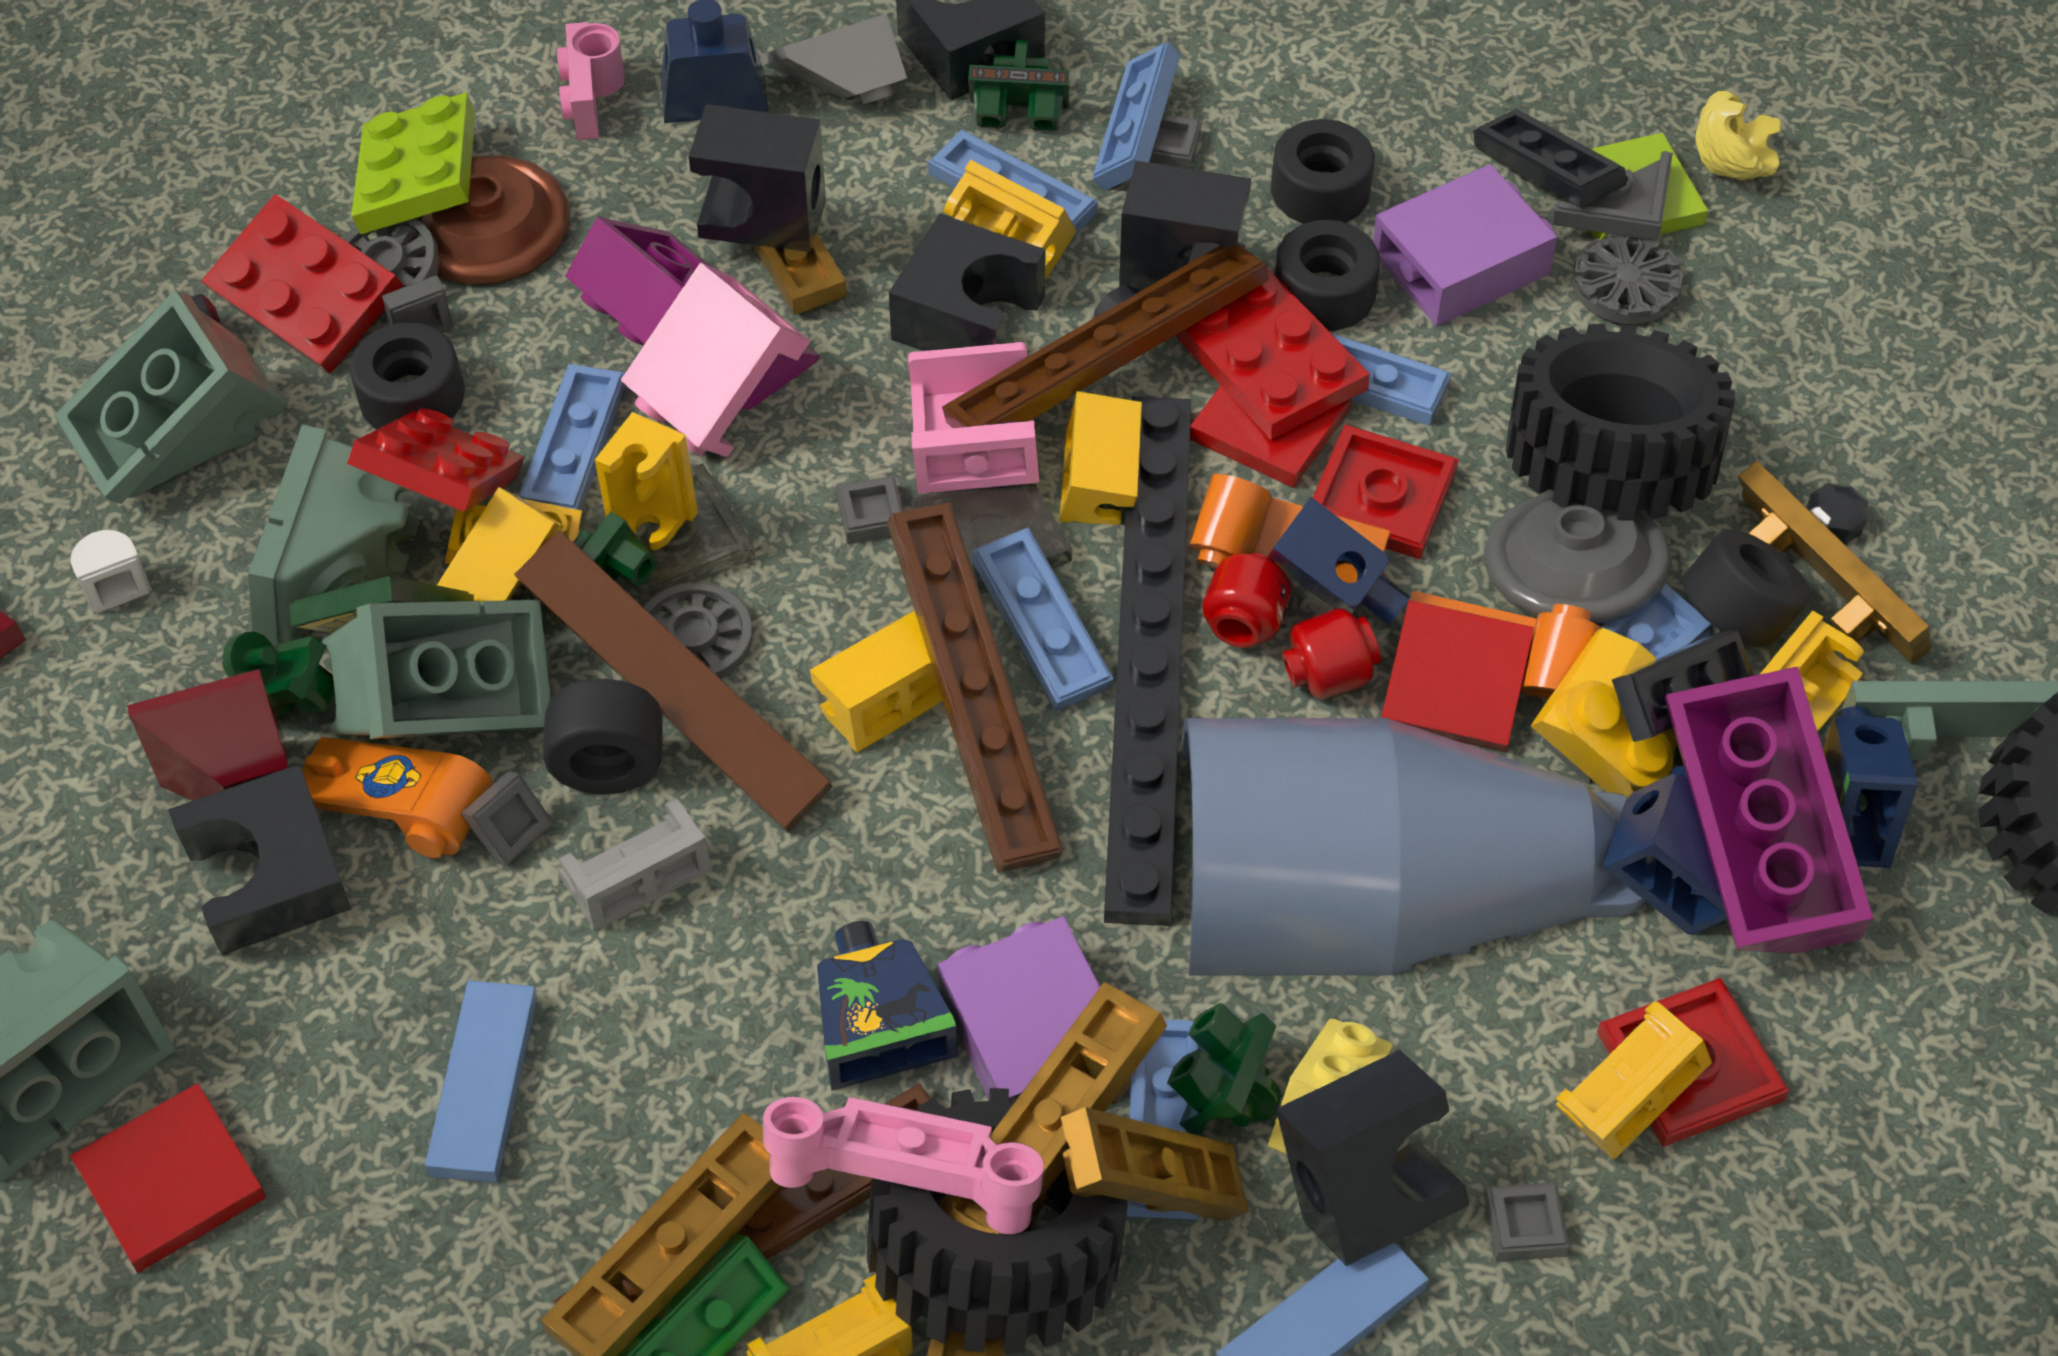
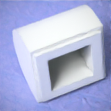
[71,530,152,614]

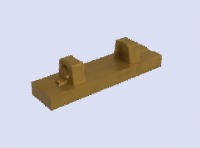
[1738,461,1931,665]
[938,982,1167,1234]
[1061,1107,1249,1221]
[541,1112,781,1356]

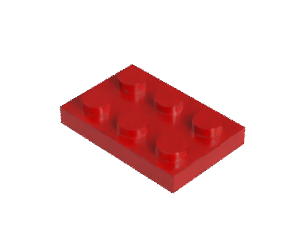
[201,194,404,374]
[1175,268,1370,440]
[347,409,525,512]

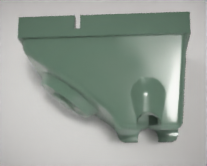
[54,290,288,504]
[248,424,420,645]
[322,600,551,739]
[0,920,176,1182]

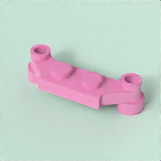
[763,1097,1044,1234]

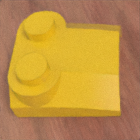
[1530,628,1678,797]

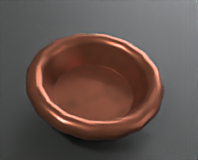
[411,155,570,285]

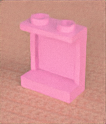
[621,262,811,457]
[908,342,1039,494]

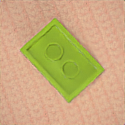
[351,92,476,234]

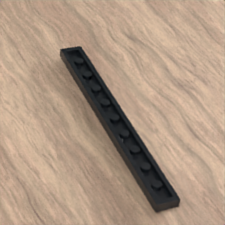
[1104,396,1191,926]

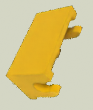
[943,159,1077,280]
[1059,391,1142,525]
[595,412,698,550]
[437,487,564,603]
[810,611,943,753]
[1760,611,1864,733]
[1555,1000,1712,1161]
[746,1274,913,1356]

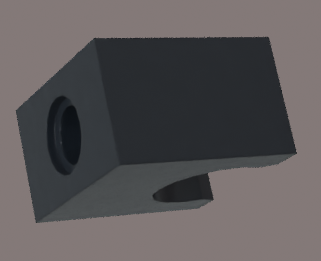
[896,0,1045,100]
[689,104,826,253]
[1119,161,1251,291]
[889,214,1046,351]
[168,764,351,955]
[1276,1050,1470,1266]

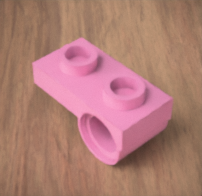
[557,22,625,140]

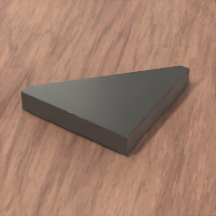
[1552,151,1673,241]

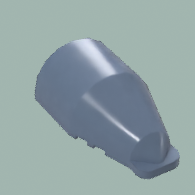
[1181,718,1646,976]

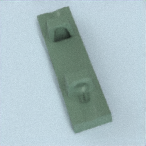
[1842,681,2058,760]

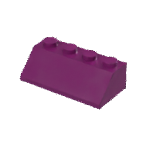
[565,217,820,410]
[1665,666,1873,954]

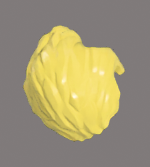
[1695,91,1782,181]

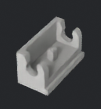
[558,798,711,931]

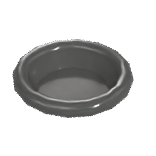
[1484,492,1672,624]

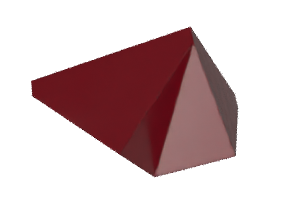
[127,669,288,801]

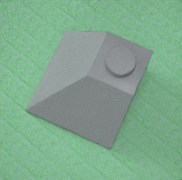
[760,14,907,104]

